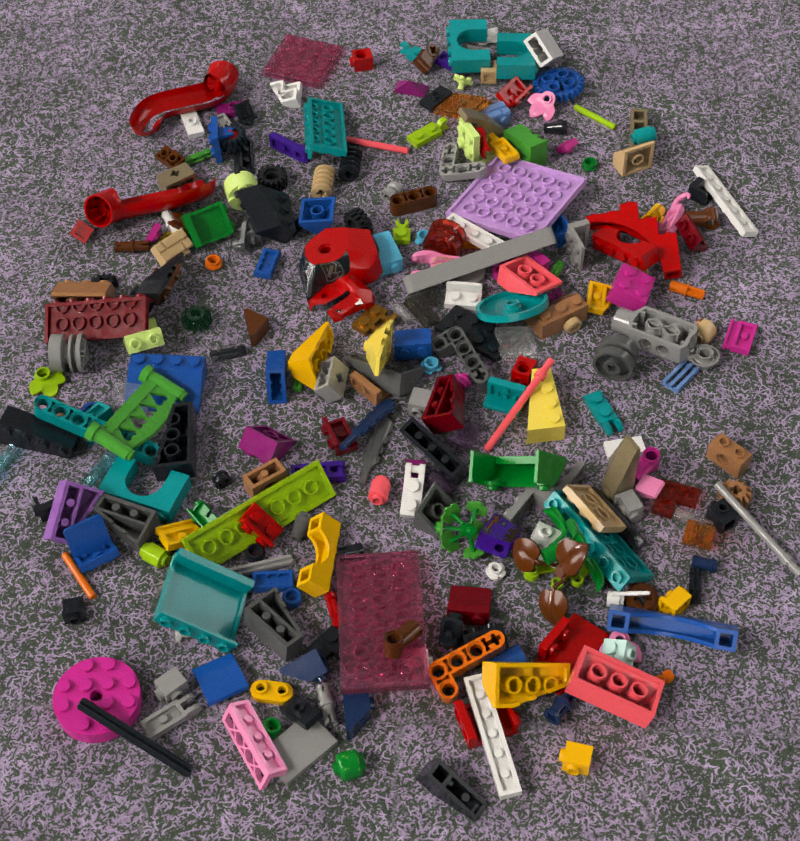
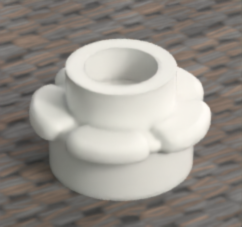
[486,562,506,581]

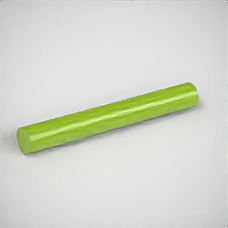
[573,104,617,130]

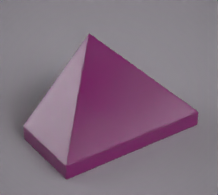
[394,81,429,97]

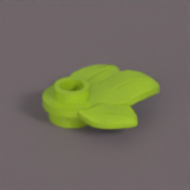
[29,367,66,397]

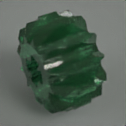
[181,303,212,334]

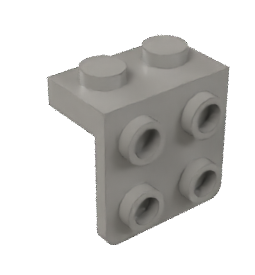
[564,219,590,271]

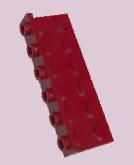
[44,294,153,344]

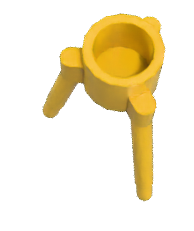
[640,203,666,228]

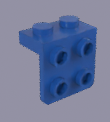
[394,328,433,361]
[63,514,120,573]

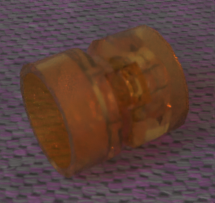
[682,519,716,551]

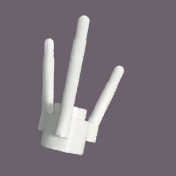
[606,590,650,607]

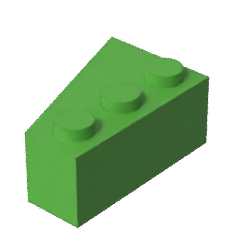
[503,124,548,166]

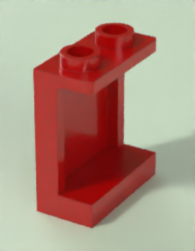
[453,699,521,749]

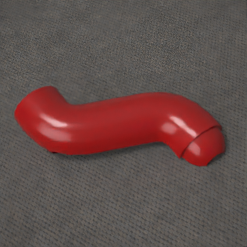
[129,60,239,137]
[84,178,216,228]

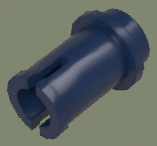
[691,555,719,574]

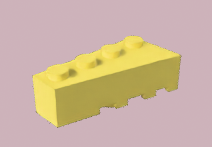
[526,368,566,444]

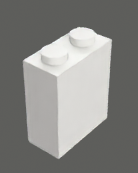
[523,29,564,68]

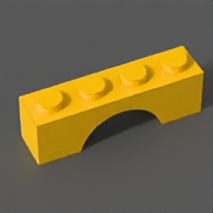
[296,512,341,598]

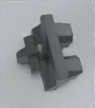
[232,221,261,255]

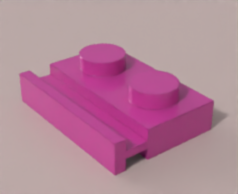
[722,318,758,356]

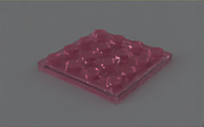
[262,34,344,89]

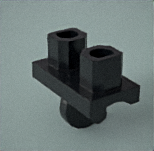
[438,612,463,650]

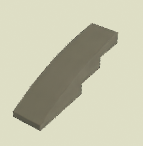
[457,107,506,138]

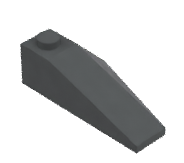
[344,353,425,397]

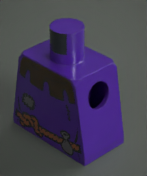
[475,513,521,558]

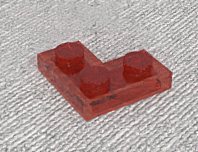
[651,478,701,519]

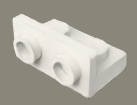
[444,281,482,310]

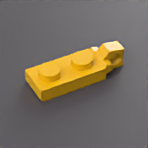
[487,132,520,164]

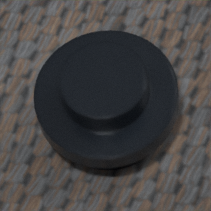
[245,543,266,563]

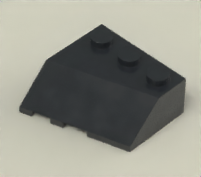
[234,184,296,243]

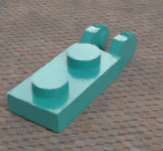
[583,390,624,436]

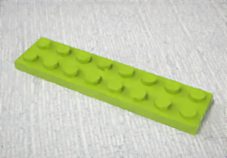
[180,460,336,565]

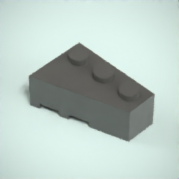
[94,493,161,553]
[243,587,303,663]

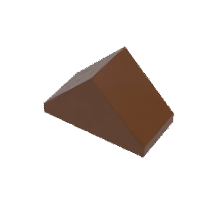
[244,308,270,347]

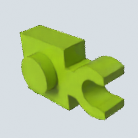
[393,219,411,245]

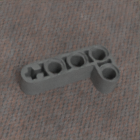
[431,326,490,391]

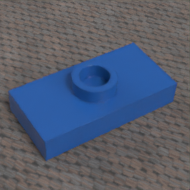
[254,248,281,280]
[252,570,294,593]

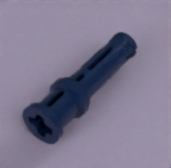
[543,692,577,725]

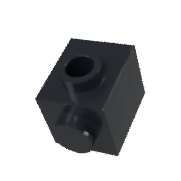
[705,498,739,534]

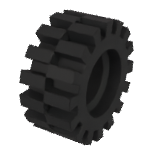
[257,164,288,192]
[343,207,374,234]

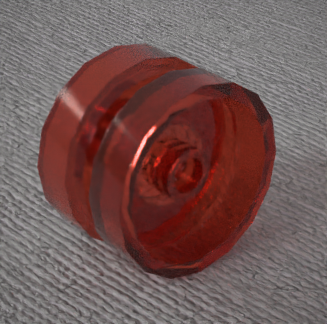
[422,218,466,256]

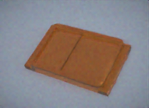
[433,93,491,118]

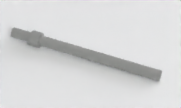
[713,481,800,577]

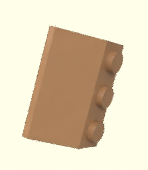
[51,280,115,302]
[524,293,588,340]

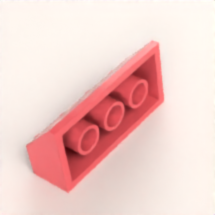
[564,645,665,729]

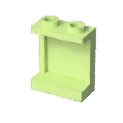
[122,317,165,355]

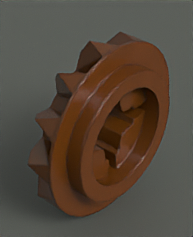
[625,583,659,611]

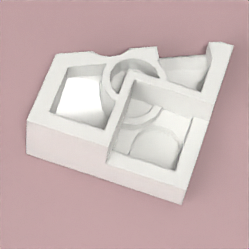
[270,80,303,108]

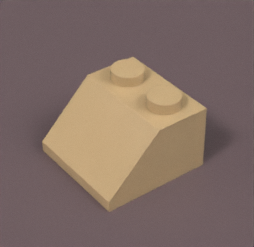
[613,141,655,177]

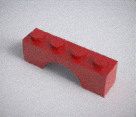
[592,225,659,271]

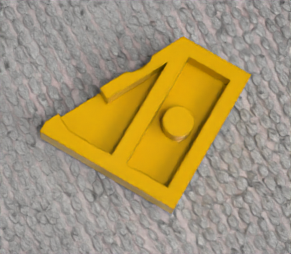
[586,280,613,315]

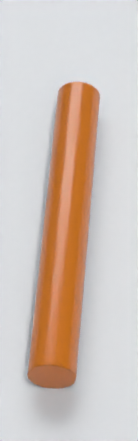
[61,552,97,600]

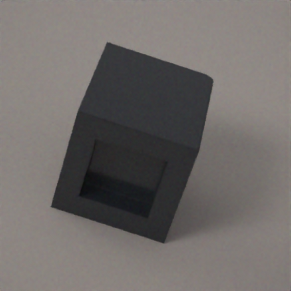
[688,177,713,206]

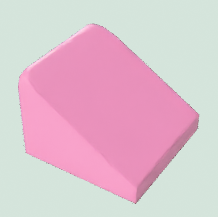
[635,474,665,499]

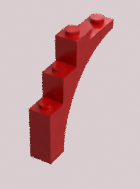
[585,201,683,280]

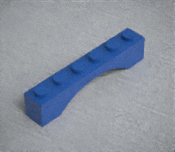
[606,604,739,652]

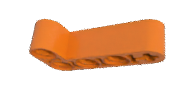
[428,630,505,704]

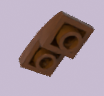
[154,145,186,169]

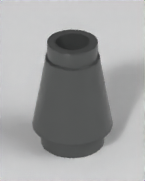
[290,511,313,543]

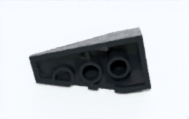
[131,252,184,313]

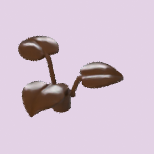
[513,538,589,625]

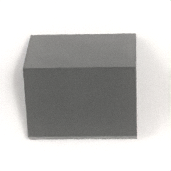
[414,482,454,538]

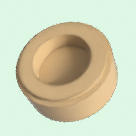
[563,316,582,334]

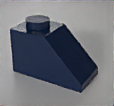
[278,648,332,684]
[343,688,375,740]

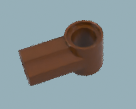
[684,207,719,230]
[383,619,423,659]

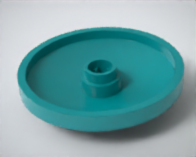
[476,291,549,323]

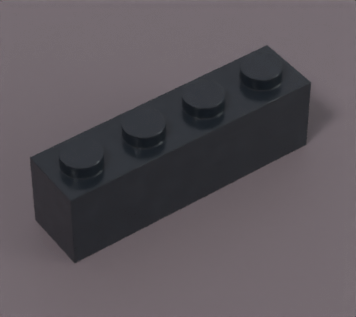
[399,416,469,486]

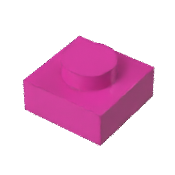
[555,138,578,154]
[145,222,162,244]

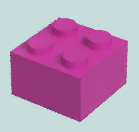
[606,263,656,311]

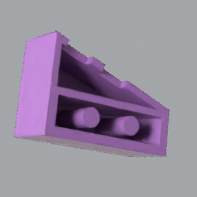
[43,480,104,545]

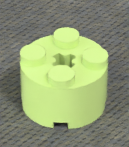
[224,171,258,212]

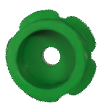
[581,157,598,172]
[262,717,282,739]

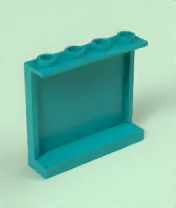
[153,548,255,653]

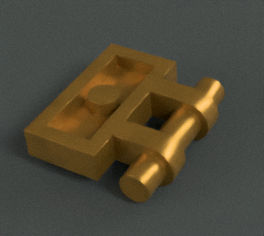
[351,303,398,336]

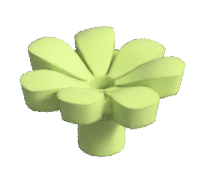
[453,74,474,91]

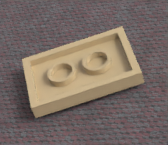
[562,484,627,533]

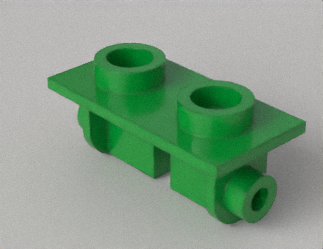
[186,500,218,527]

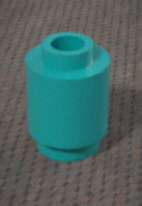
[631,126,657,145]

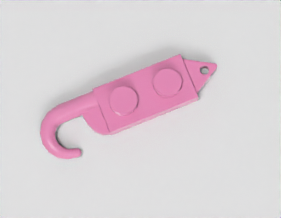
[659,192,691,235]

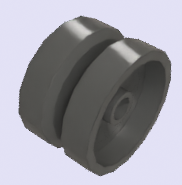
[592,334,639,381]

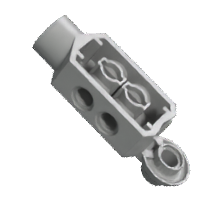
[611,306,720,371]

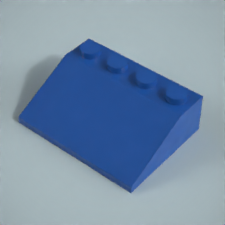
[125,353,208,414]

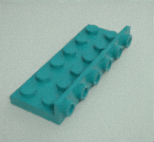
[303,97,347,159]
[544,490,655,591]

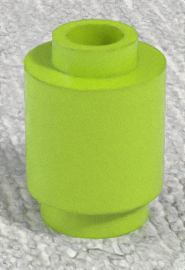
[139,542,171,569]

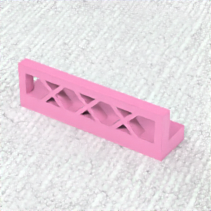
[222,699,288,790]

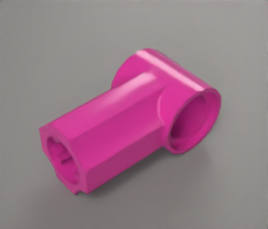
[635,447,660,485]

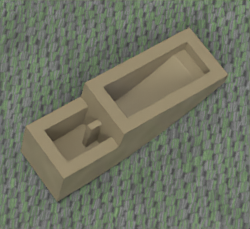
[629,108,648,147]

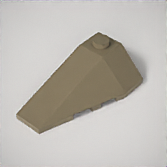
[601,435,640,504]

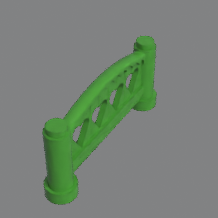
[84,364,188,461]

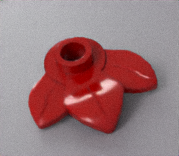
[474,127,491,159]

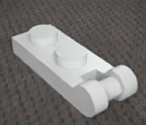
[400,462,426,518]

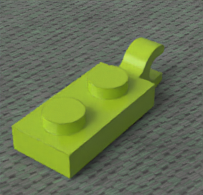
[407,117,449,149]

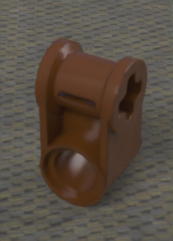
[412,43,439,74]

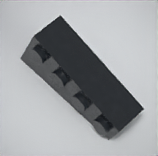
[152,401,197,481]
[0,405,80,459]

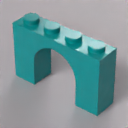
[446,19,491,73]
[496,33,538,80]
[98,456,192,523]

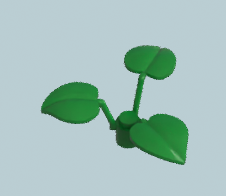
[541,506,605,592]

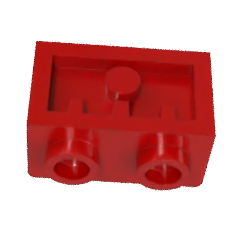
[238,502,284,548]

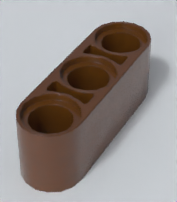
[390,186,437,216]

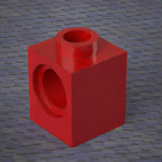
[349,48,373,72]
[511,355,537,386]

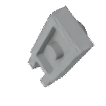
[139,693,203,741]

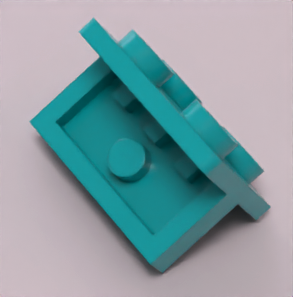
[483,376,528,417]

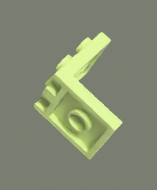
[457,117,497,163]

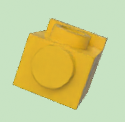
[657,586,692,615]

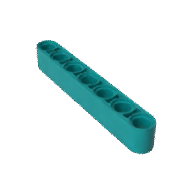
[34,395,159,466]

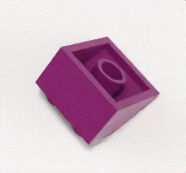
[238,425,296,464]

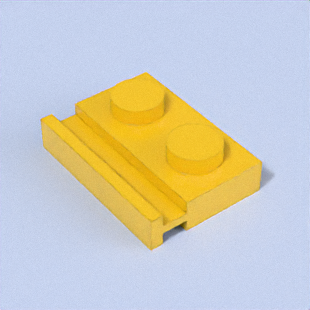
[155,519,199,551]

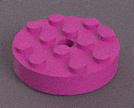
[52,657,143,743]

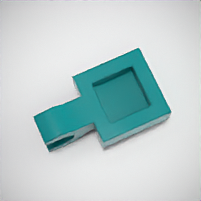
[400,41,422,61]

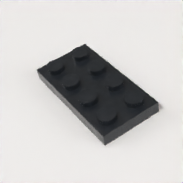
[435,305,516,363]

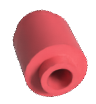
[368,475,391,505]

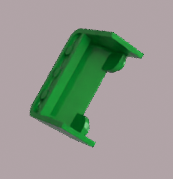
[468,450,567,491]

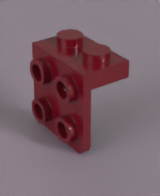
[447,585,492,626]

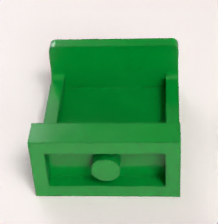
[181,201,236,249]

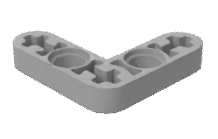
[439,143,488,182]

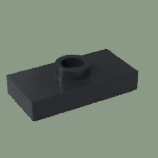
[419,85,453,112]
[279,694,323,730]

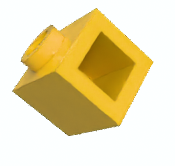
[558,741,594,776]

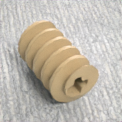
[311,164,335,198]

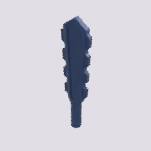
[339,399,396,451]

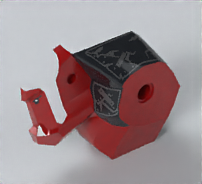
[298,227,383,323]

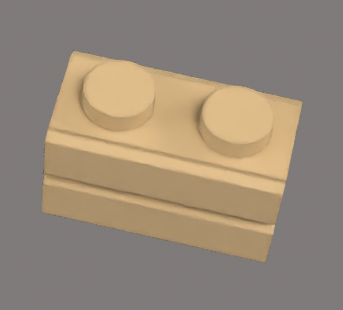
[150,228,193,266]

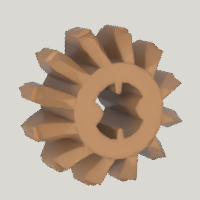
[717,478,752,510]

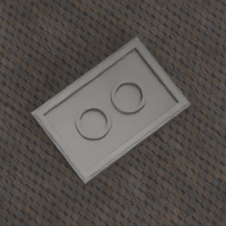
[272,722,338,787]

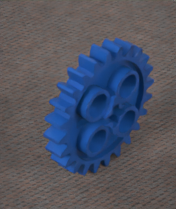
[532,66,584,104]

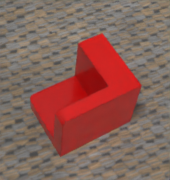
[70,218,94,244]

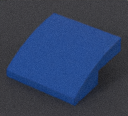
[192,653,249,707]

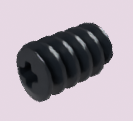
[338,146,363,182]

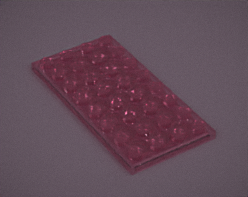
[336,550,429,695]

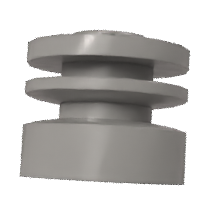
[48,333,89,373]

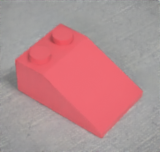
[497,254,563,296]

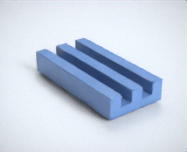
[662,361,700,394]

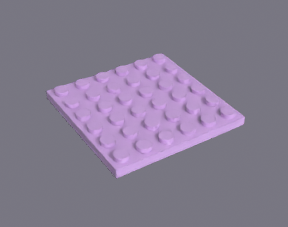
[445,156,587,239]

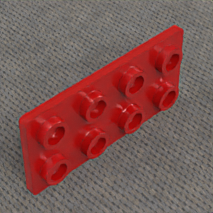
[533,613,608,695]

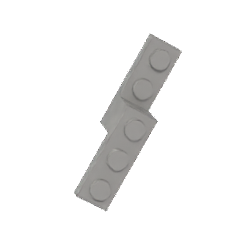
[503,460,585,525]

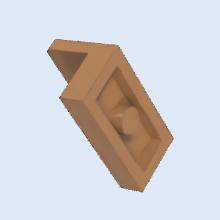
[350,371,391,405]

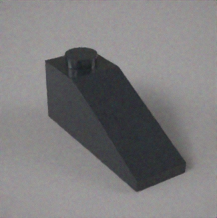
[416,758,488,822]

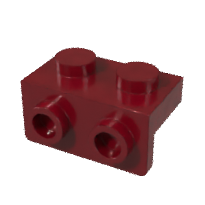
[675,214,709,252]
[320,416,358,456]

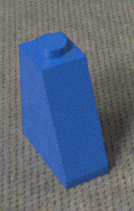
[265,350,287,404]

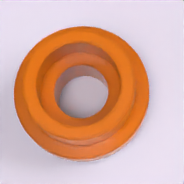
[205,254,223,271]

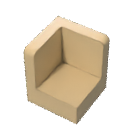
[480,60,497,84]

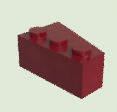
[421,374,465,434]

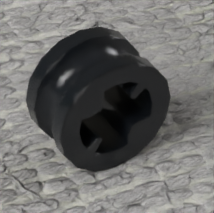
[212,470,232,489]

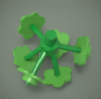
[434,501,488,559]

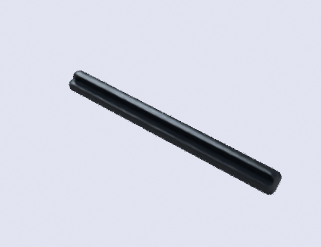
[77,698,194,777]

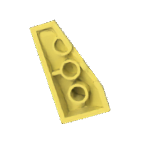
[364,319,394,376]

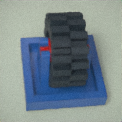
[208,116,247,163]

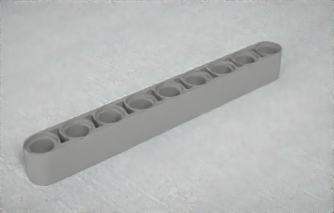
[402,226,557,295]

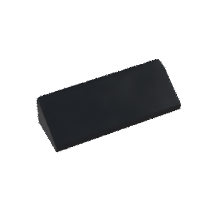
[233,138,255,174]

